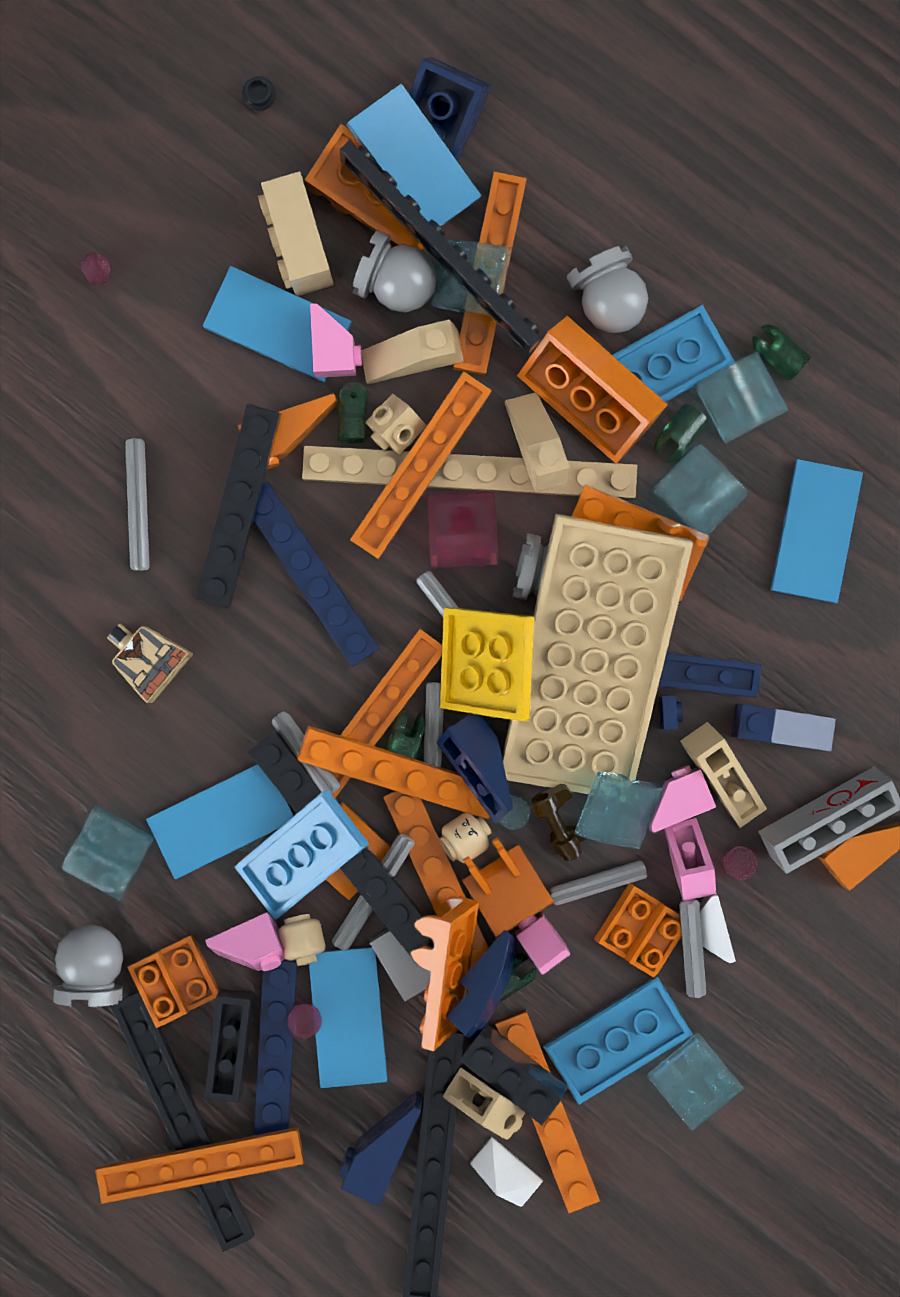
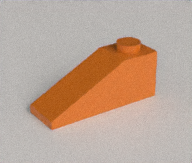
[238,393,338,469]
[817,822,900,891]

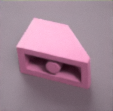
[310,304,362,378]
[647,765,716,833]
[664,818,716,901]
[515,911,570,975]
[205,913,285,971]

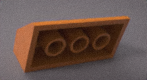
[517,316,668,464]

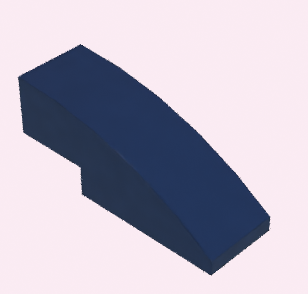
[447,930,518,1039]

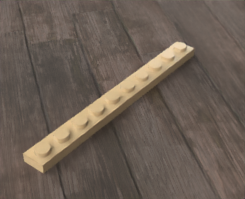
[302,446,637,499]

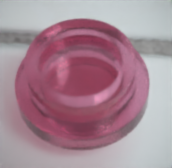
[81,251,111,285]
[723,846,758,880]
[288,1004,322,1038]

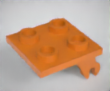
[462,837,554,938]

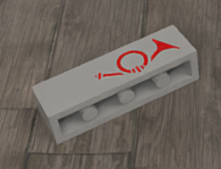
[758,766,900,874]

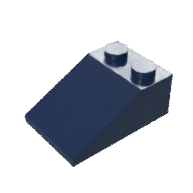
[409,57,492,161]
[338,1091,422,1206]

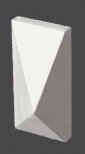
[700,894,736,963]
[470,1136,543,1207]

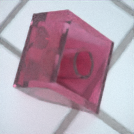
[428,491,498,568]

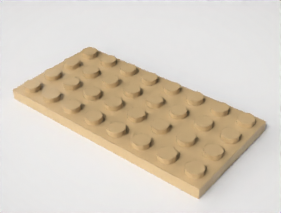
[502,514,693,801]

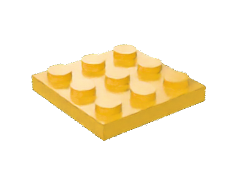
[440,607,534,721]

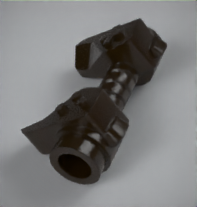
[530,784,591,861]

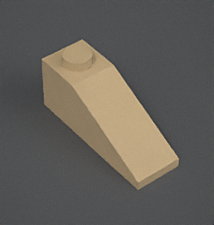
[361,319,464,384]
[505,393,570,492]
[680,722,767,828]

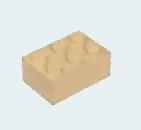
[258,171,334,296]

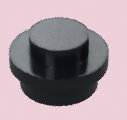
[242,76,276,111]

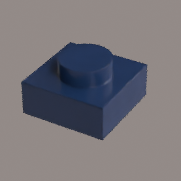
[658,695,683,730]

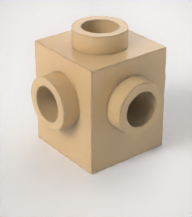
[365,394,427,455]

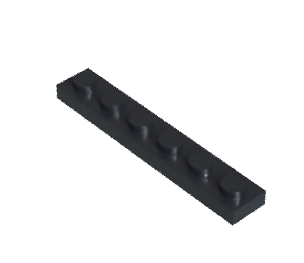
[196,404,282,608]

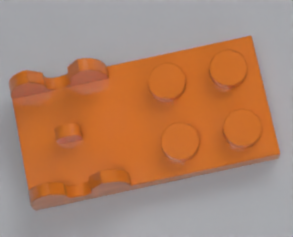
[304,124,424,250]
[571,484,709,601]
[411,897,479,1051]

